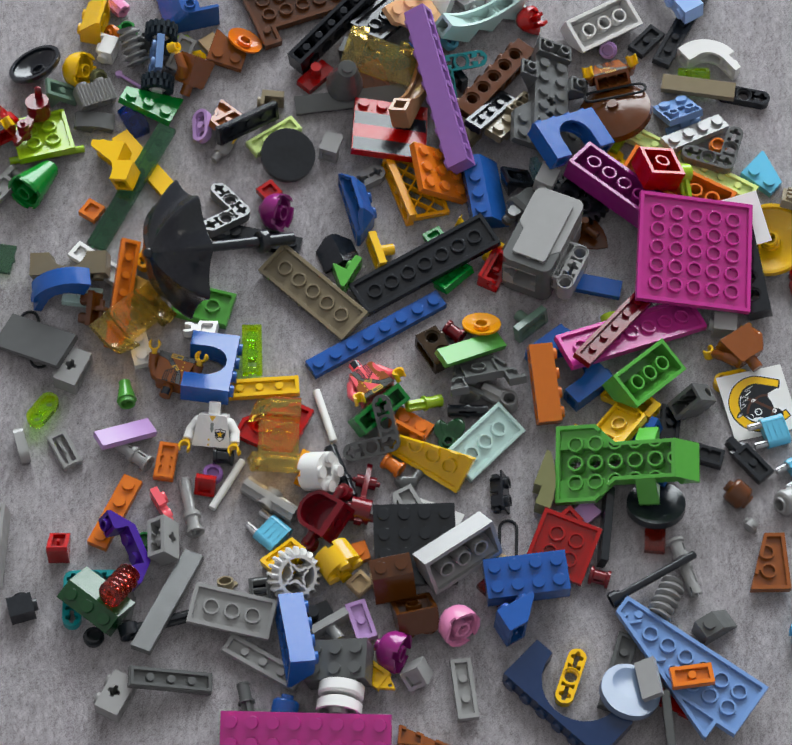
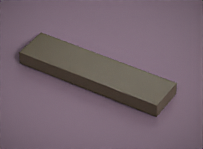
[660,74,736,101]

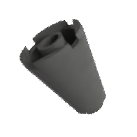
[326,60,363,102]

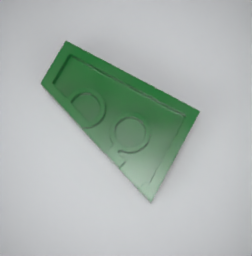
[118,86,184,127]

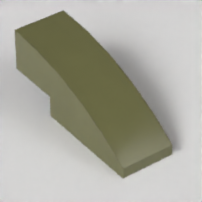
[532,450,556,515]

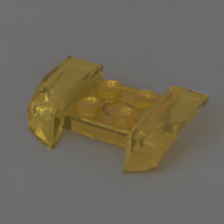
[340,25,417,87]
[89,283,176,354]
[247,396,301,473]

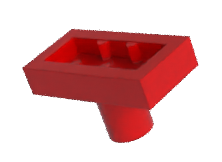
[297,59,334,94]

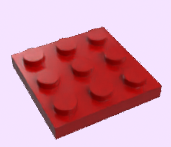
[527,507,603,587]

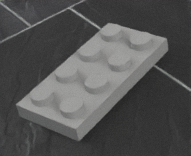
[186,582,277,642]

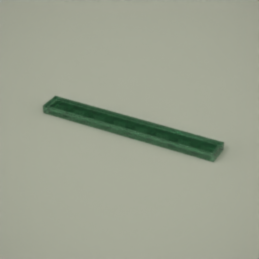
[87,123,176,250]

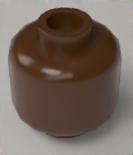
[723,479,753,509]

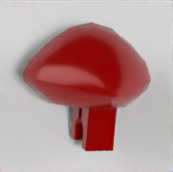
[515,6,548,35]

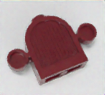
[297,483,355,552]

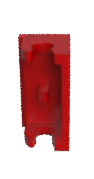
[477,247,503,293]

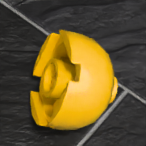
[62,52,97,87]

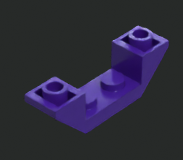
[98,510,151,591]

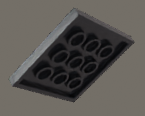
[372,503,458,586]

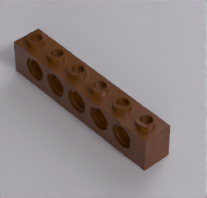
[457,38,534,118]

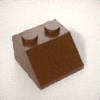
[367,552,417,605]
[389,592,440,638]

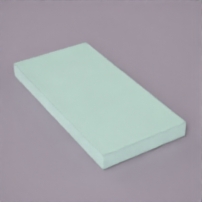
[448,402,526,483]

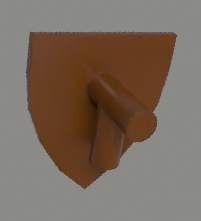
[578,217,608,250]

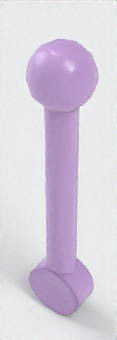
[115,70,141,88]

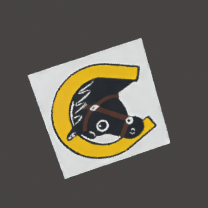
[716,364,792,441]

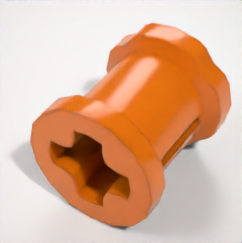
[380,452,406,478]

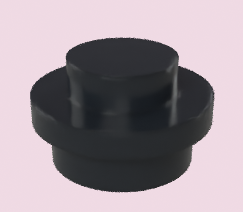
[83,627,104,648]

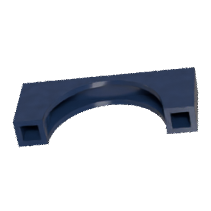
[502,640,633,745]

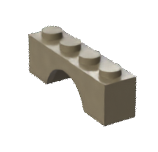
[29,250,111,281]

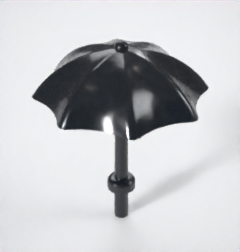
[142,180,296,319]

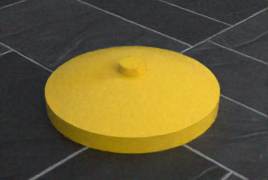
[751,203,792,276]

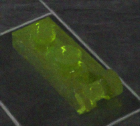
[242,324,262,376]

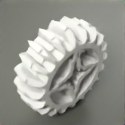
[266,546,322,598]

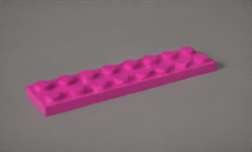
[554,304,707,371]
[220,711,392,745]

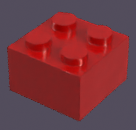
[631,146,685,191]

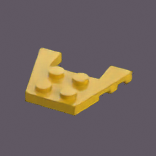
[574,390,648,442]

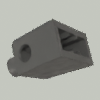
[668,383,716,420]

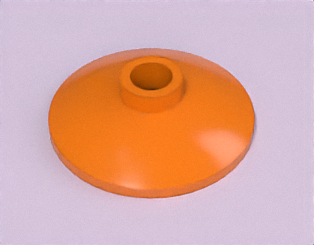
[228,28,262,54]

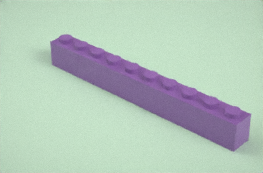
[404,3,476,174]

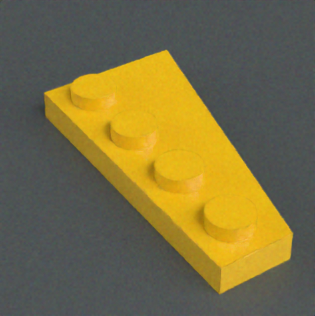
[390,434,476,493]

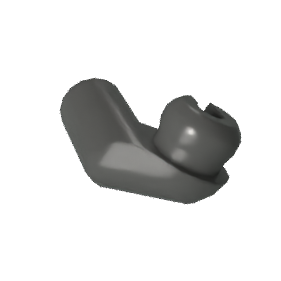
[395,469,424,488]

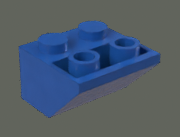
[494,592,534,647]

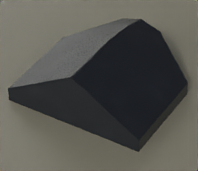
[316,234,359,274]

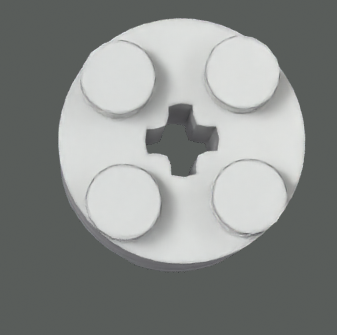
[297,451,344,492]

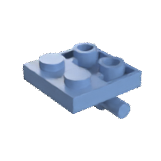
[653,95,703,135]

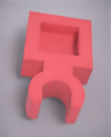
[150,486,174,520]

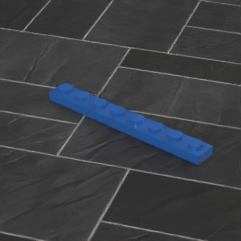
[305,290,447,379]

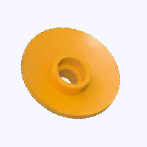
[462,313,501,336]

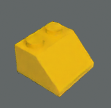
[77,0,111,45]

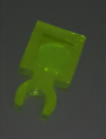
[677,67,710,79]

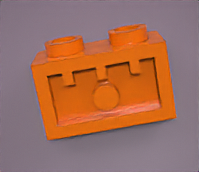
[388,407,435,442]

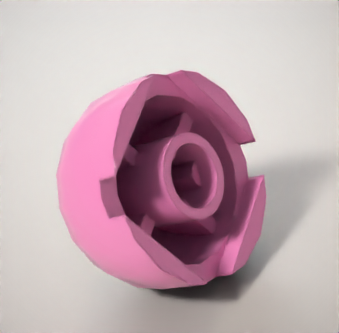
[438,604,480,647]

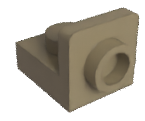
[257,89,284,108]

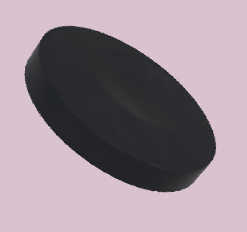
[260,128,315,183]
[626,483,686,529]

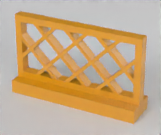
[381,159,450,226]

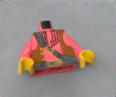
[347,360,406,409]

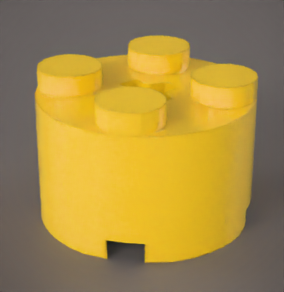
[314,538,363,585]

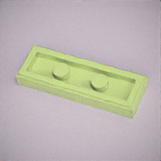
[246,116,302,158]

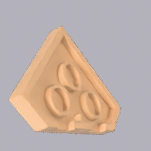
[381,0,441,38]

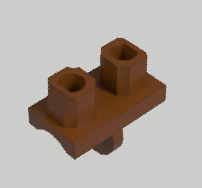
[78,290,110,329]

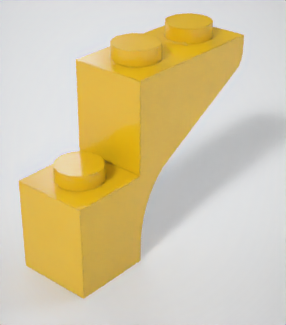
[91,139,141,191]

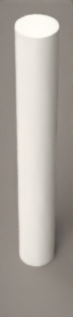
[313,389,338,444]
[208,458,246,511]

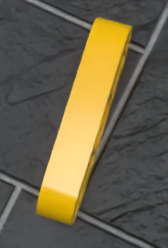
[554,649,587,707]

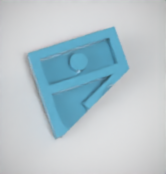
[740,151,782,197]

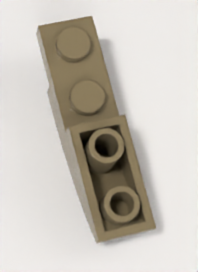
[484,91,528,144]

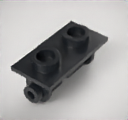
[489,470,512,515]

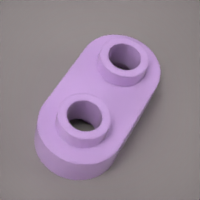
[192,108,212,144]

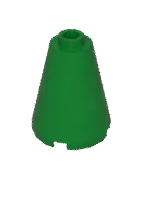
[8,160,58,209]

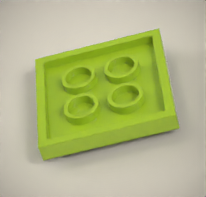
[15,109,76,165]

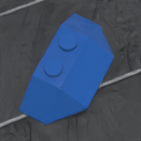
[338,173,377,246]

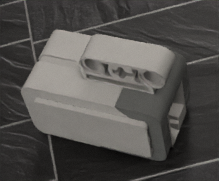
[502,187,589,300]

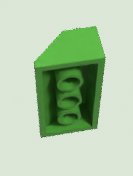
[602,339,686,408]

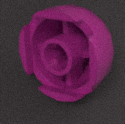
[258,193,294,232]
[374,631,412,674]

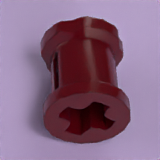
[442,320,467,343]
[587,566,612,589]

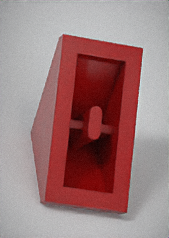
[46,533,71,563]

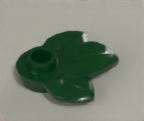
[434,418,465,449]

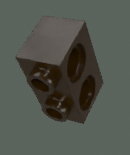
[415,325,449,374]

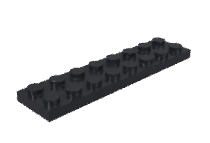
[348,213,501,317]

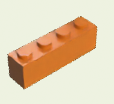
[526,342,565,426]

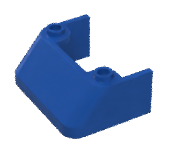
[156,0,220,33]

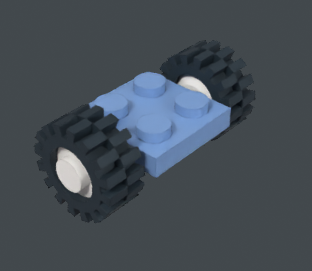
[140,18,178,96]

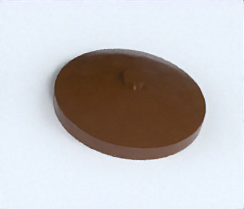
[579,86,652,143]

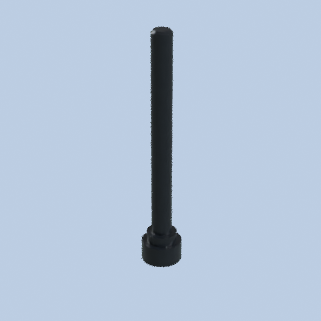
[606,551,697,608]

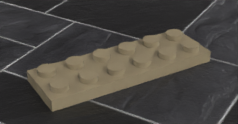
[258,245,369,341]

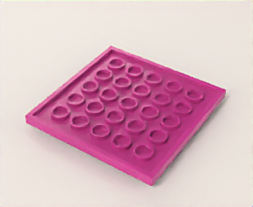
[635,190,753,314]

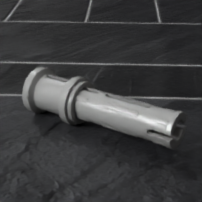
[103,427,154,472]
[178,477,205,537]
[666,536,702,598]

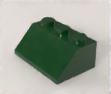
[56,566,136,637]

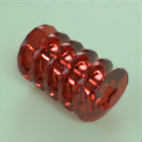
[99,564,140,607]

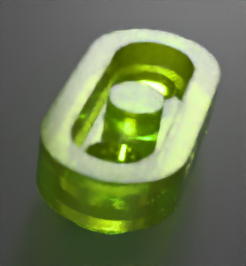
[26,392,59,428]

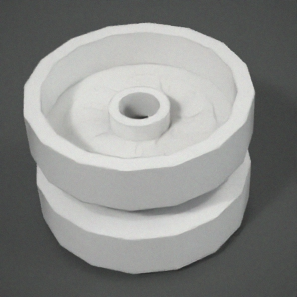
[315,677,365,714]

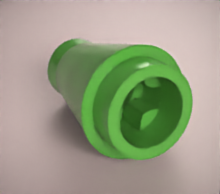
[117,379,137,409]

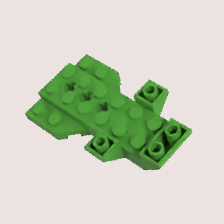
[555,424,700,506]

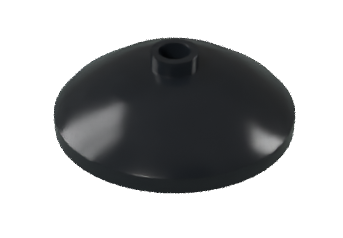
[9,45,61,84]

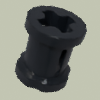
[213,447,234,466]

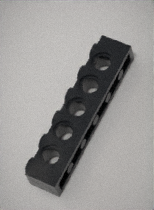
[287,0,376,75]
[744,225,773,321]

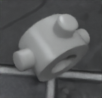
[744,518,758,533]

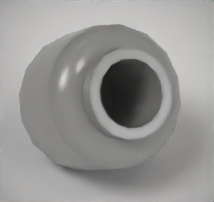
[773,486,792,515]

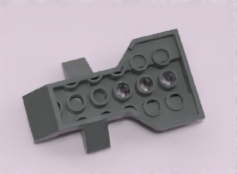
[510,36,588,161]

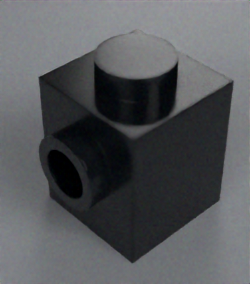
[5,592,39,625]

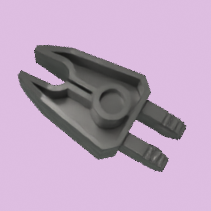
[501,187,535,226]

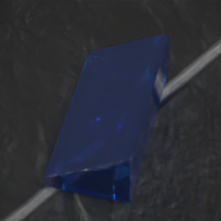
[117,105,150,139]

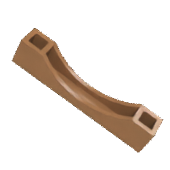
[388,60,427,128]

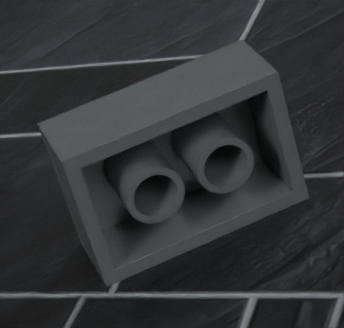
[303,638,374,690]

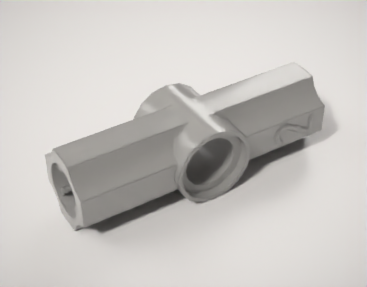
[240,477,298,523]

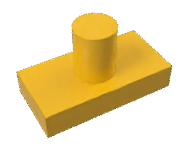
[365,231,395,270]

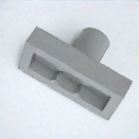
[310,607,349,640]

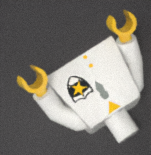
[178,401,241,457]

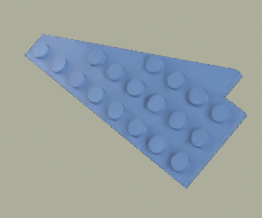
[615,595,769,741]

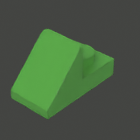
[332,255,362,293]

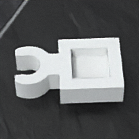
[183,321,219,338]

